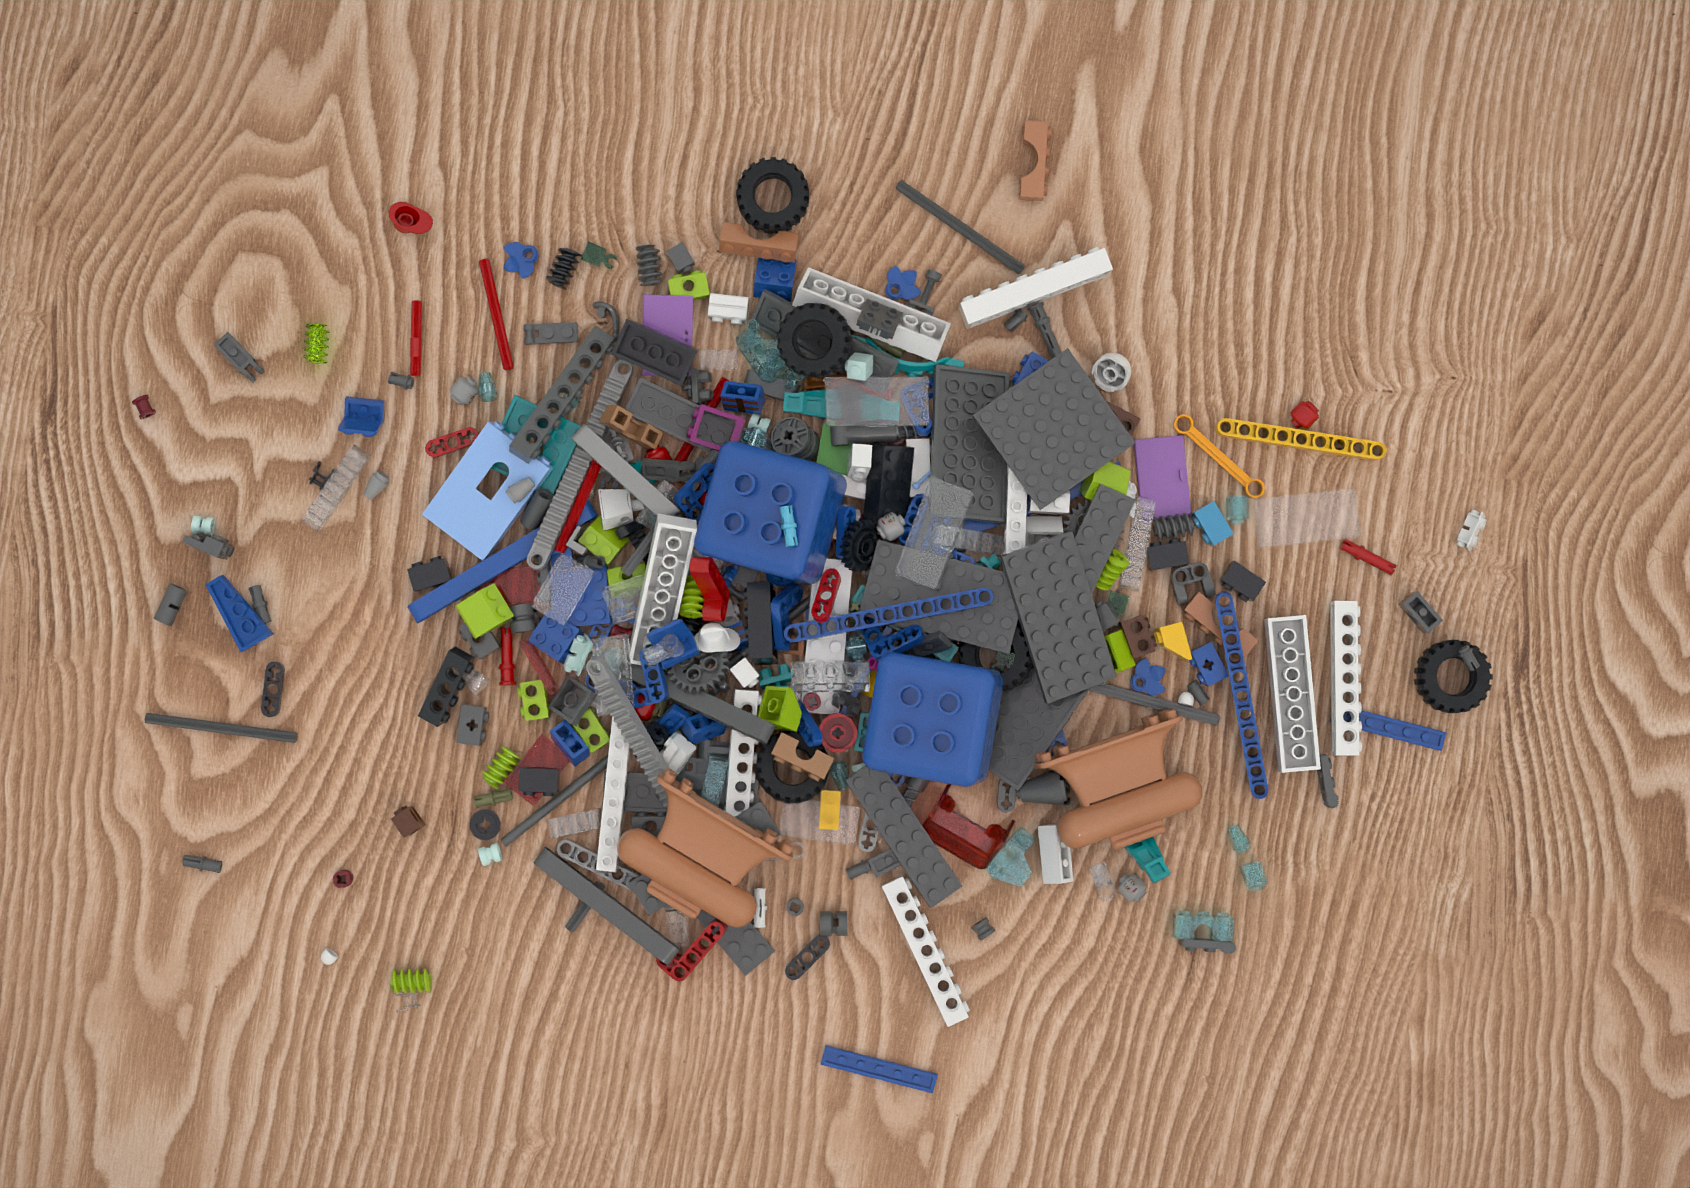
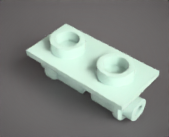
[563,634,593,677]

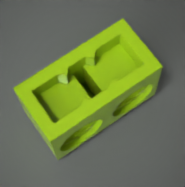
[518,679,551,721]
[571,708,610,753]

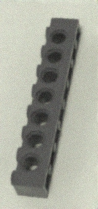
[509,326,614,464]

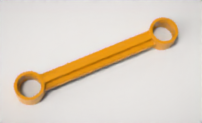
[1173,414,1265,499]

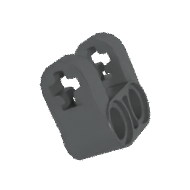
[1170,563,1216,606]

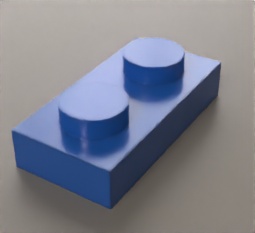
[656,704,690,737]

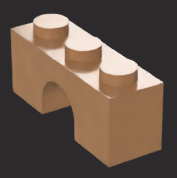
[599,405,664,449]
[771,732,834,782]

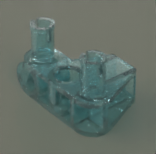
[736,319,787,383]
[987,826,1036,887]

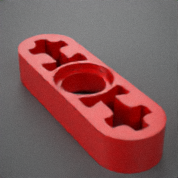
[425,427,479,458]
[811,568,841,623]

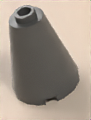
[1016,770,1070,806]

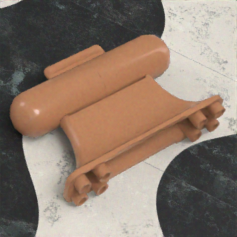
[1033,709,1202,849]
[617,768,794,928]

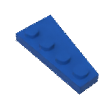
[205,575,274,652]

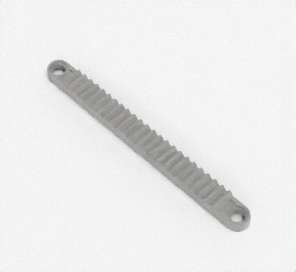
[527,359,634,571]
[586,656,668,808]

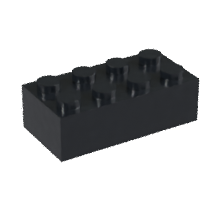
[611,319,699,386]
[863,443,915,523]
[744,581,778,666]

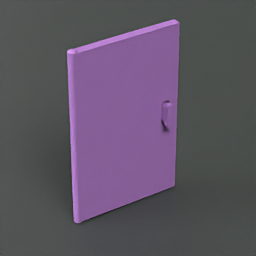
[642,294,693,377]
[1134,435,1191,521]

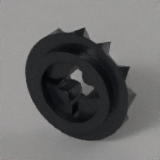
[470,809,501,840]

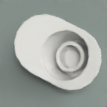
[695,622,740,652]

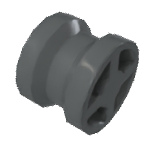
[971,917,995,941]

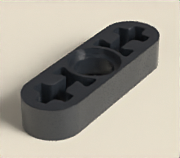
[261,662,285,717]
[785,934,830,980]

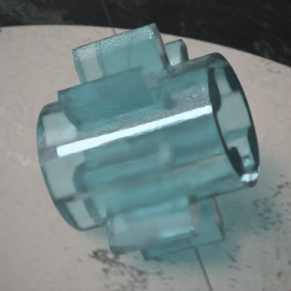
[743,427,767,448]
[846,635,867,660]

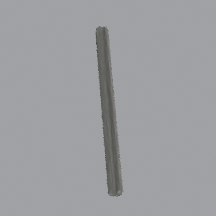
[896,180,1025,274]
[621,449,719,576]
[1089,683,1220,726]
[145,713,298,743]

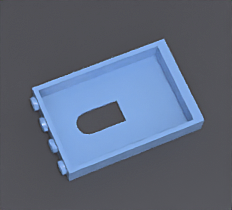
[422,421,554,561]

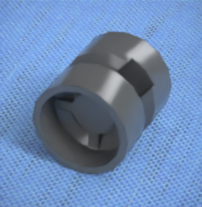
[508,603,536,633]
[820,911,848,936]

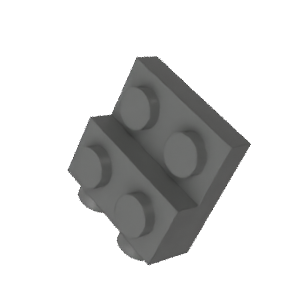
[182,534,235,560]
[548,675,596,726]

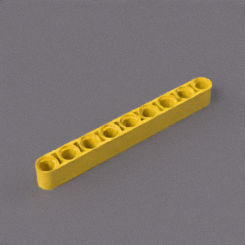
[1215,418,1387,461]

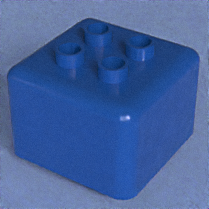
[694,441,847,585]
[862,652,1003,787]

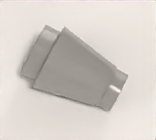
[363,470,390,500]
[505,477,535,503]

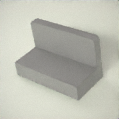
[566,525,590,556]

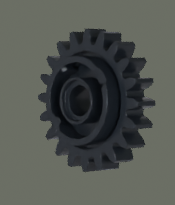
[839,518,881,572]

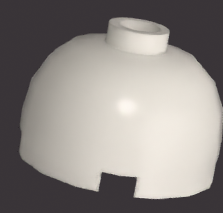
[1092,352,1132,392]

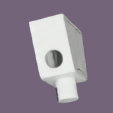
[598,489,644,530]

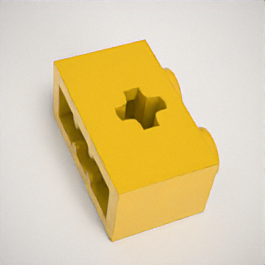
[819,790,841,830]

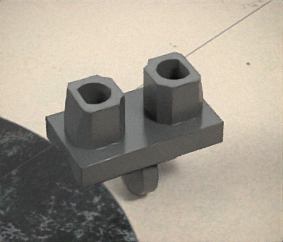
[681,368,713,405]

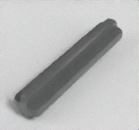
[565,881,605,932]

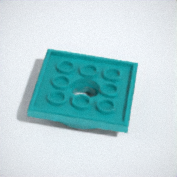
[491,395,581,496]

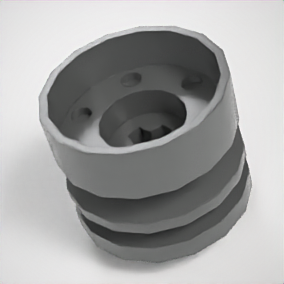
[771,417,820,461]

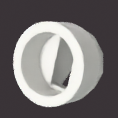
[1178,692,1194,707]
[321,948,338,965]

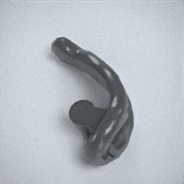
[592,302,619,342]

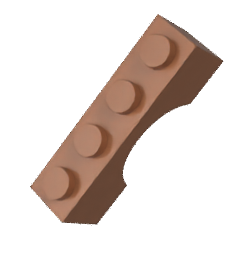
[1019,120,1051,201]
[719,222,799,263]
[1182,592,1259,659]

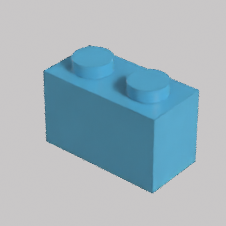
[1192,501,1234,547]

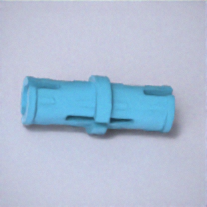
[780,505,798,547]

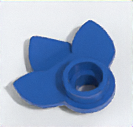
[504,242,539,279]
[885,266,921,300]
[1130,658,1165,695]

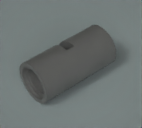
[520,488,553,530]
[153,583,187,626]

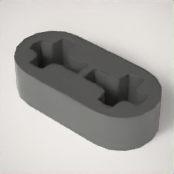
[997,779,1016,813]

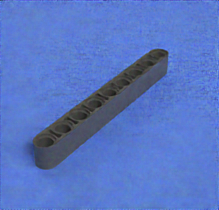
[619,658,775,744]
[533,847,680,965]

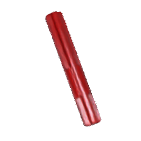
[410,300,422,376]

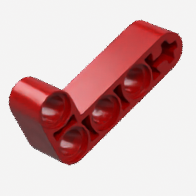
[690,557,730,622]
[656,918,728,982]

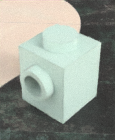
[845,352,873,381]

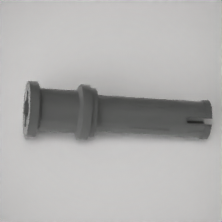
[1027,302,1061,359]

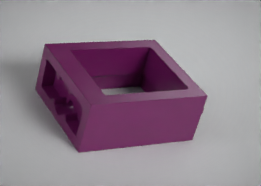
[686,404,745,451]

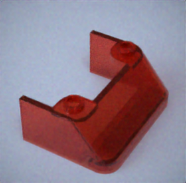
[922,784,1015,869]

